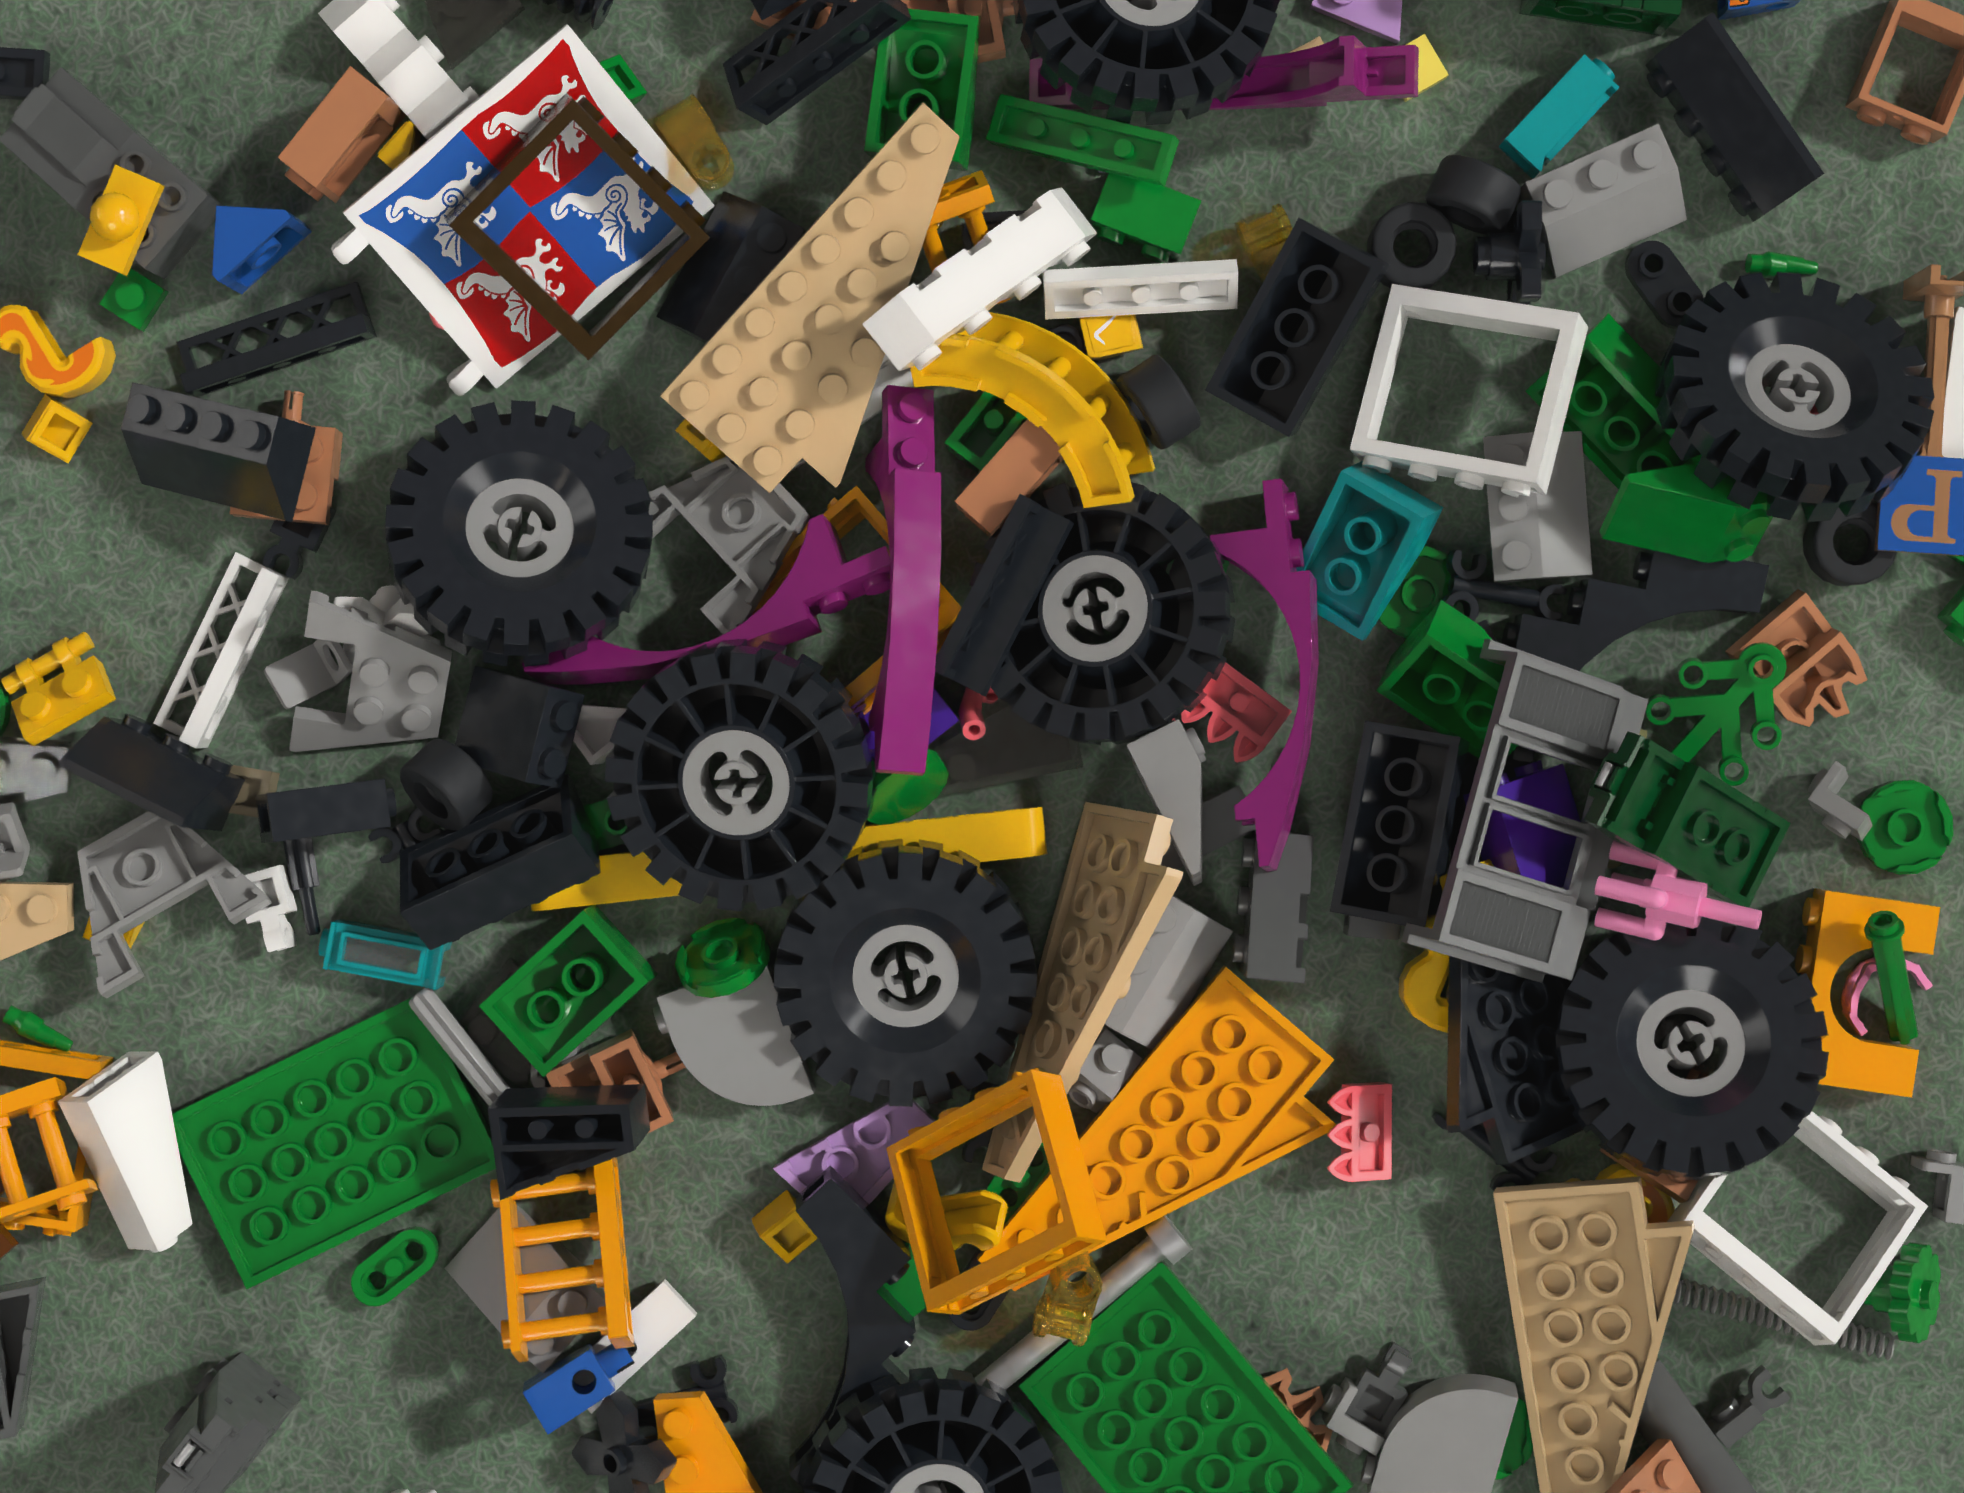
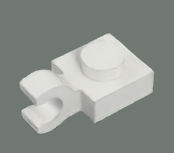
[244,865,297,952]

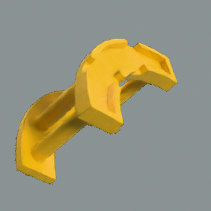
[910,312,1155,508]

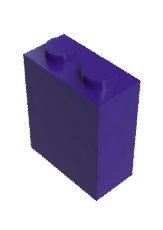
[1463,759,1581,888]

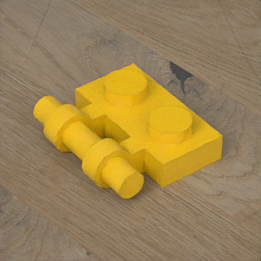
[1,632,116,746]

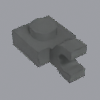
[1346,1342,1412,1435]
[1706,1365,1790,1449]

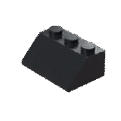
[656,191,806,344]
[58,713,245,831]

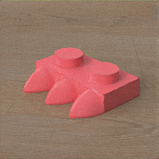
[1181,663,1292,763]
[1327,1082,1392,1182]

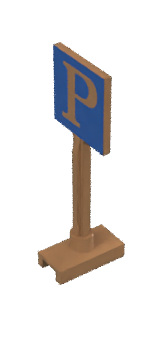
[1875,264,1964,556]

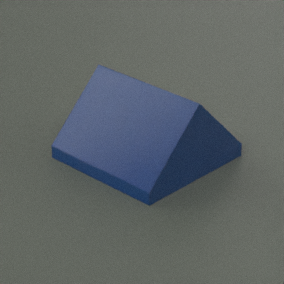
[212,206,312,295]

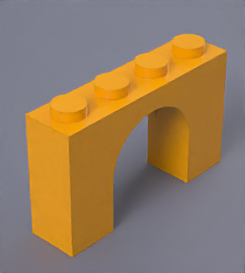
[1795,888,1940,1098]

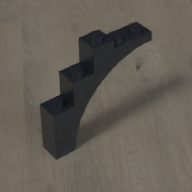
[1502,549,1769,763]
[789,1165,916,1486]

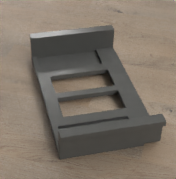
[1401,639,1649,983]

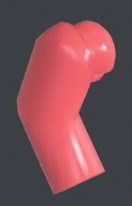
[958,687,998,740]

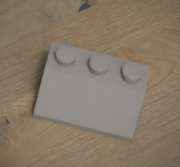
[1519,124,1687,278]
[1483,431,1593,583]
[1105,896,1233,1050]

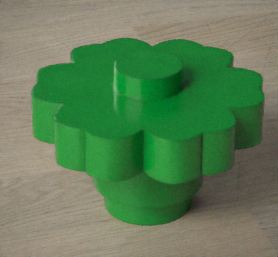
[1864,1242,1941,1343]

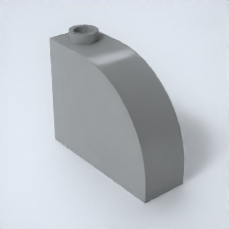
[653,959,816,1106]
[1360,1374,1518,1493]

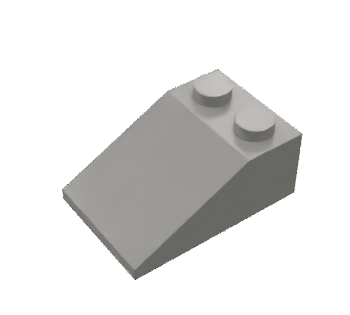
[1127,719,1206,886]
[444,1205,605,1373]

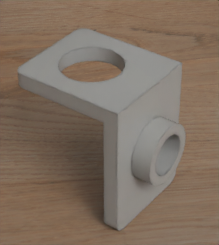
[264,639,353,709]

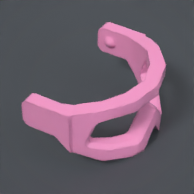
[1842,957,1933,1037]

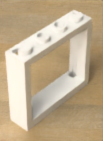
[1350,284,1588,497]
[1667,1111,1928,1346]

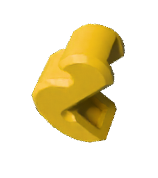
[1399,949,1449,1033]
[885,1181,1008,1251]

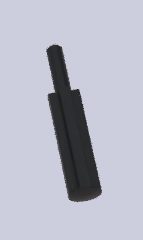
[283,837,321,936]

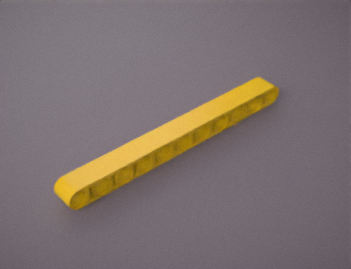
[531,806,1048,911]

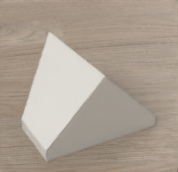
[573,705,627,765]

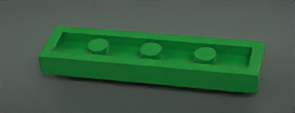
[986,94,1180,187]

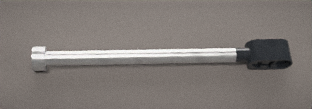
[975,1215,1192,1390]

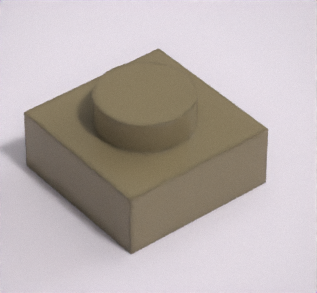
[229,765,280,818]

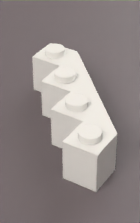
[318,0,479,140]
[863,188,1097,371]

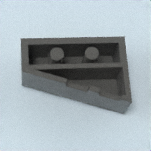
[1232,829,1314,983]
[0,1277,46,1440]

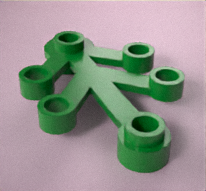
[1645,642,1787,786]

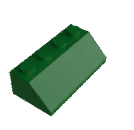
[1525,313,1702,489]

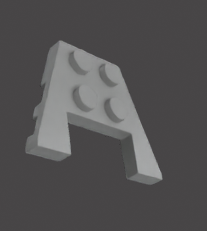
[648,456,810,635]
[289,590,452,752]
[77,811,272,999]

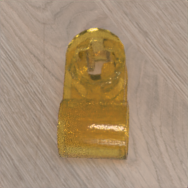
[653,93,734,190]
[1235,203,1293,284]
[1033,1251,1103,1347]

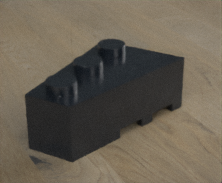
[488,1084,650,1200]

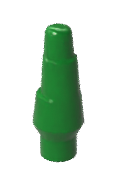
[1745,251,1818,278]
[2,1005,73,1052]

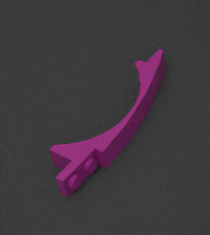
[1029,35,1419,110]
[865,385,941,776]
[1210,478,1319,872]
[522,514,890,685]

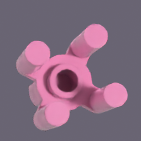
[1594,841,1762,941]

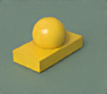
[77,165,165,276]

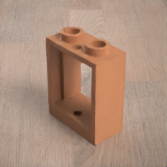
[1845,0,1964,145]
[277,66,406,203]
[954,419,1063,537]

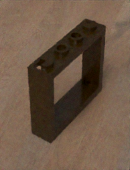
[444,93,710,361]

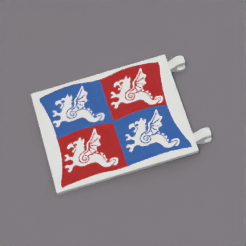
[331,24,715,396]

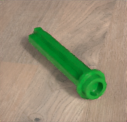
[1864,911,1918,1045]

